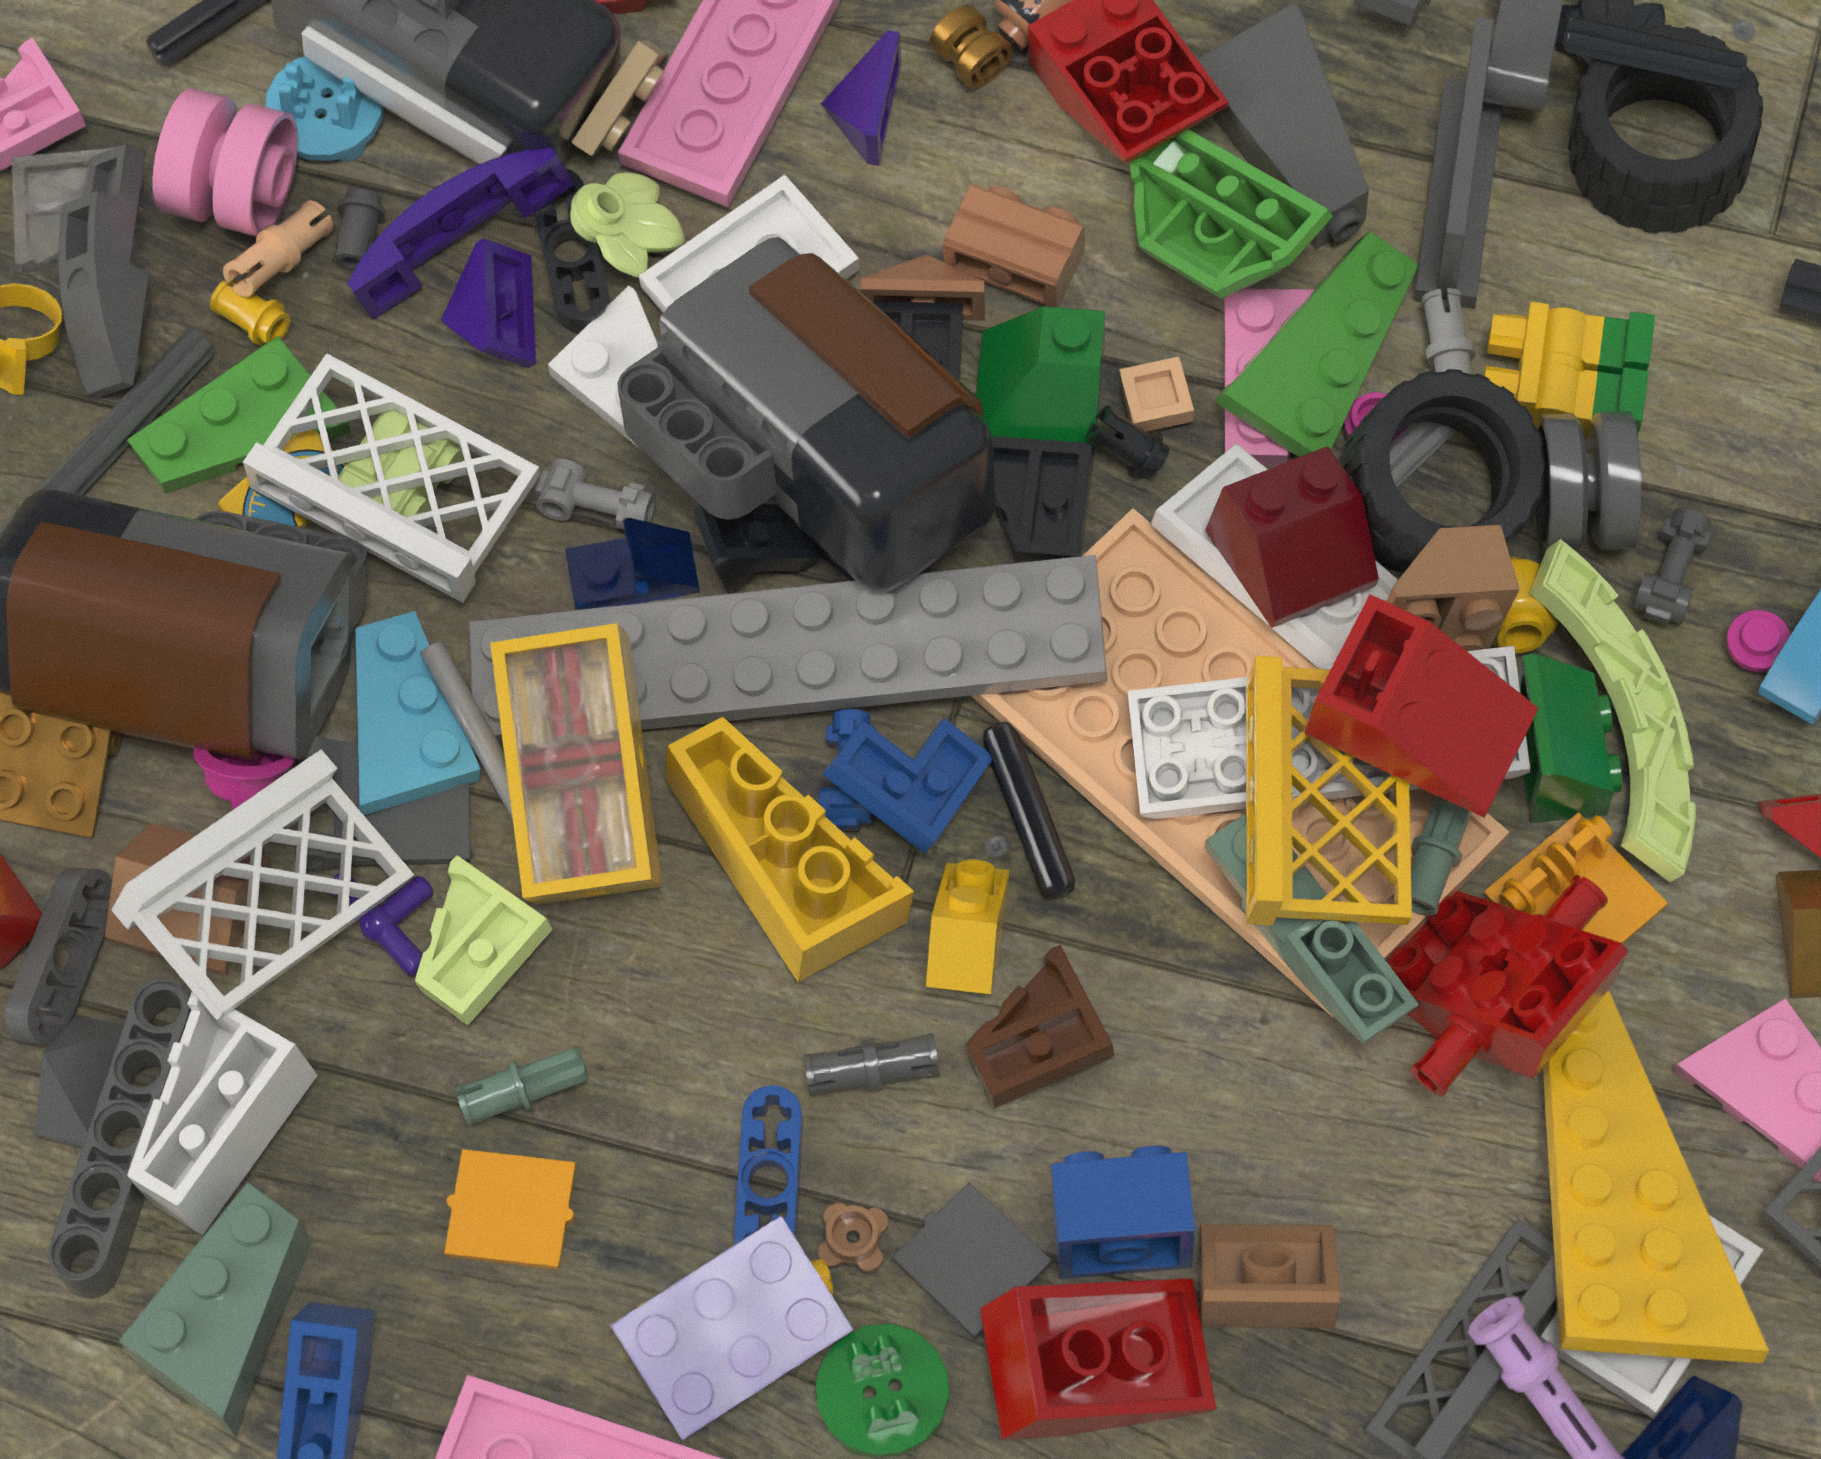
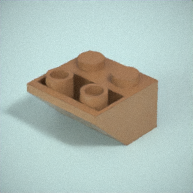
[1386,525,1520,651]

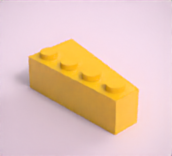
[665,717,914,982]

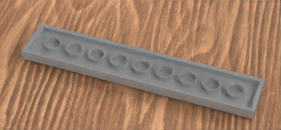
[469,555,1108,745]

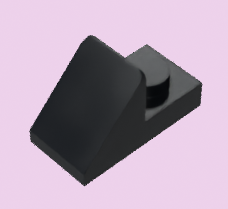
[693,504,819,594]

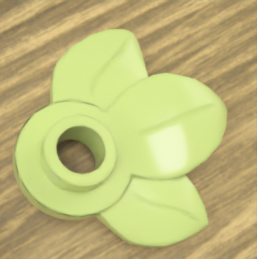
[570,172,685,278]

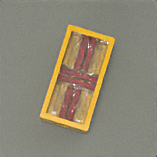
[490,623,663,905]

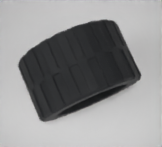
[1568,25,1764,233]
[1339,369,1547,570]

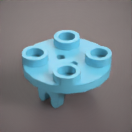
[265,56,384,161]

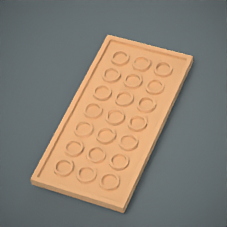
[971,508,1510,1017]

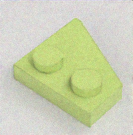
[415,855,553,1025]

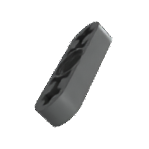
[5,868,112,1045]

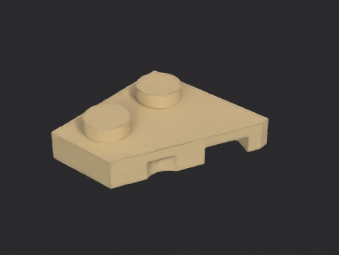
[571,40,669,156]

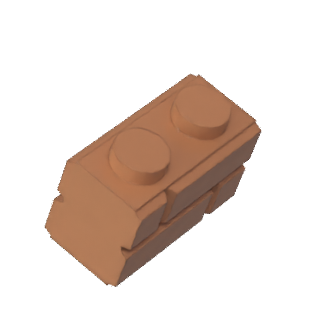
[943,184,1085,307]

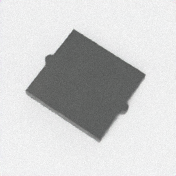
[892,1182,1052,1339]

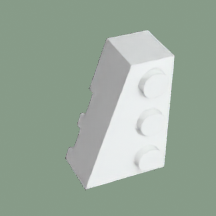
[127,991,318,1236]

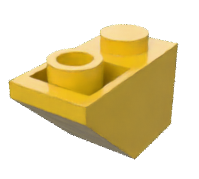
[926,859,1010,994]

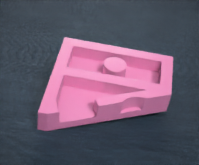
[0,38,86,171]

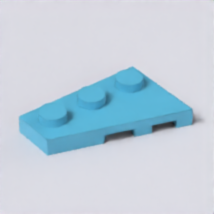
[354,611,481,815]

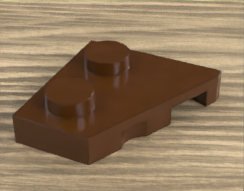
[966,945,1114,1108]

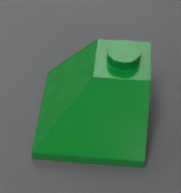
[976,306,1105,454]

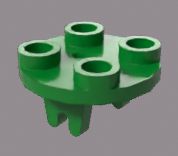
[816,1324,950,1458]

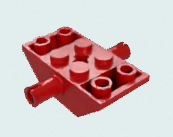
[1388,875,1628,1096]

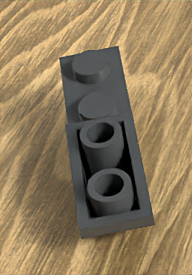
[58,143,149,398]

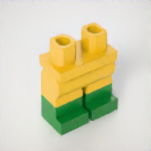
[1484,301,1655,440]

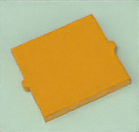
[444,1149,577,1270]

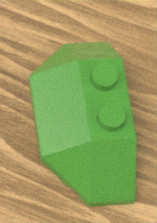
[1130,129,1333,299]

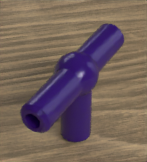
[332,872,433,977]

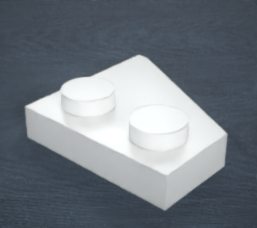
[547,286,658,448]

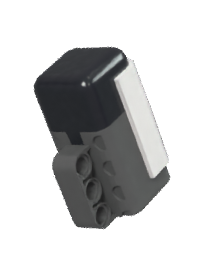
[272,0,621,165]

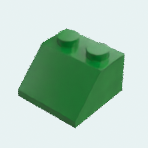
[1518,654,1622,823]

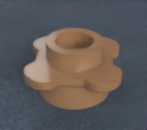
[818,1203,889,1272]

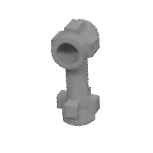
[535,459,656,531]

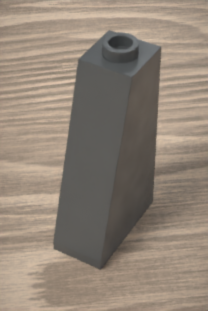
[1197,2,1369,250]

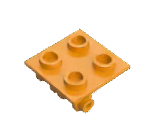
[1483,812,1668,944]

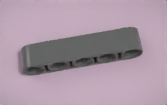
[1483,0,1563,112]
[48,978,191,1299]

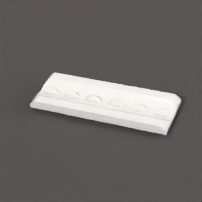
[1128,646,1530,819]

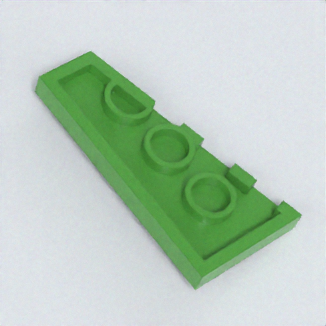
[1213,231,1419,457]

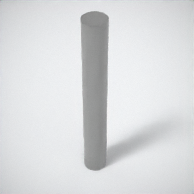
[420,641,512,817]

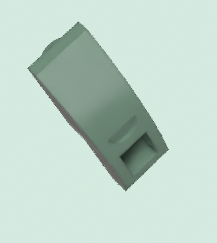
[1204,813,1419,1044]

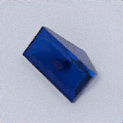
[1621,1375,1743,1459]

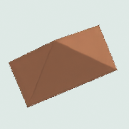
[860,255,986,321]

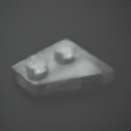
[12,148,139,274]

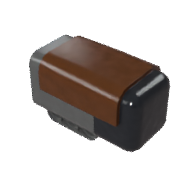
[617,237,996,592]
[0,490,367,761]

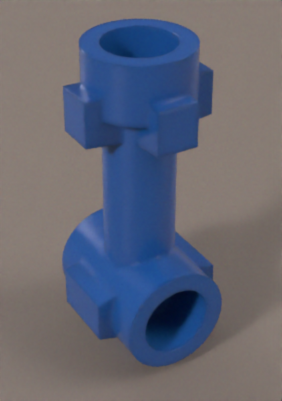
[818,709,876,831]

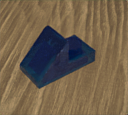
[565,518,700,610]

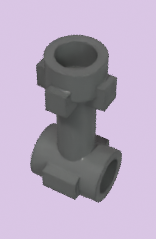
[1633,508,1712,626]

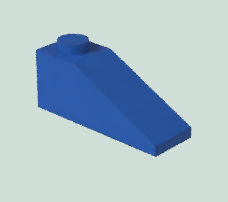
[277,1302,375,1459]

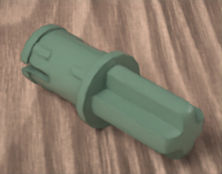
[1411,796,1472,916]
[455,1048,588,1127]

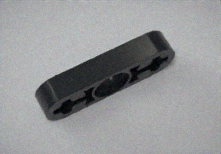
[534,168,611,334]

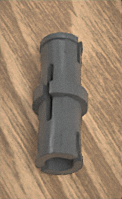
[804,1033,940,1096]

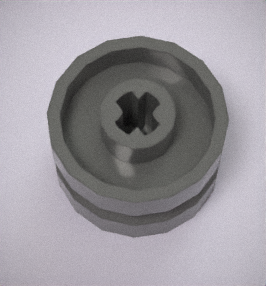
[1535,411,1642,552]

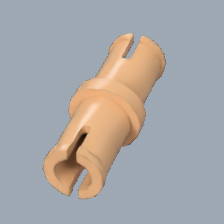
[223,200,333,297]

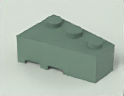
[119,1182,311,1438]

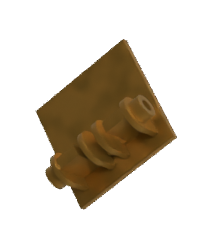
[0,692,121,838]

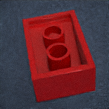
[980,1278,1217,1440]

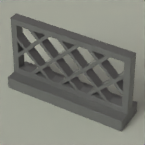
[1414,17,1502,309]

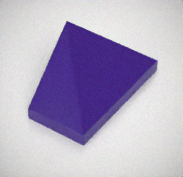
[821,30,902,166]
[440,238,536,368]

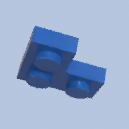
[822,718,992,854]

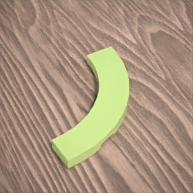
[1529,539,1696,882]

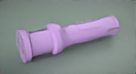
[1468,1297,1625,1459]

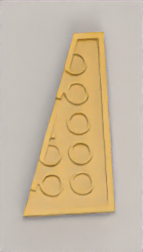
[1543,990,1769,1364]

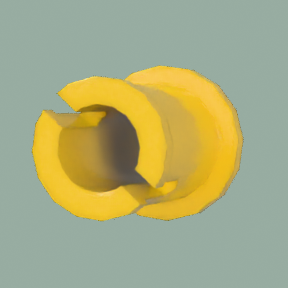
[210,279,290,345]

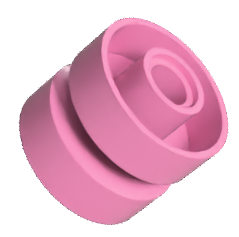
[152,88,298,237]

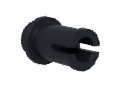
[1086,405,1169,478]

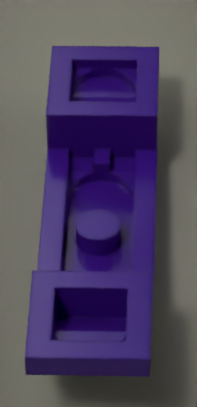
[347,147,574,320]

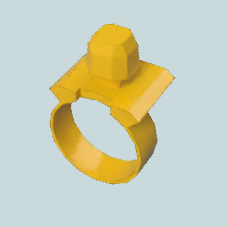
[0,283,62,395]

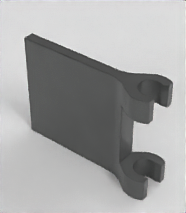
[295,736,470,872]

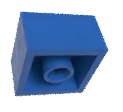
[1051,1146,1195,1279]

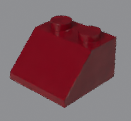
[1205,446,1379,628]

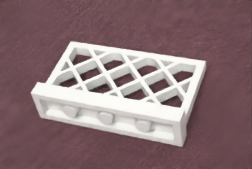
[243,353,540,603]
[111,749,414,1021]

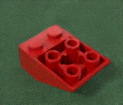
[1028,0,1229,164]
[1305,594,1538,818]

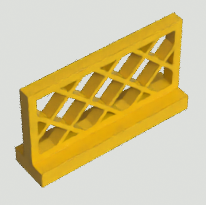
[1246,655,1412,926]

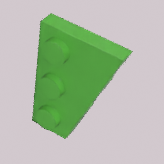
[127,336,352,494]

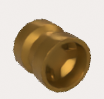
[929,4,1013,89]

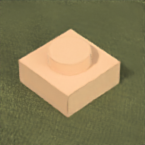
[1119,356,1194,432]

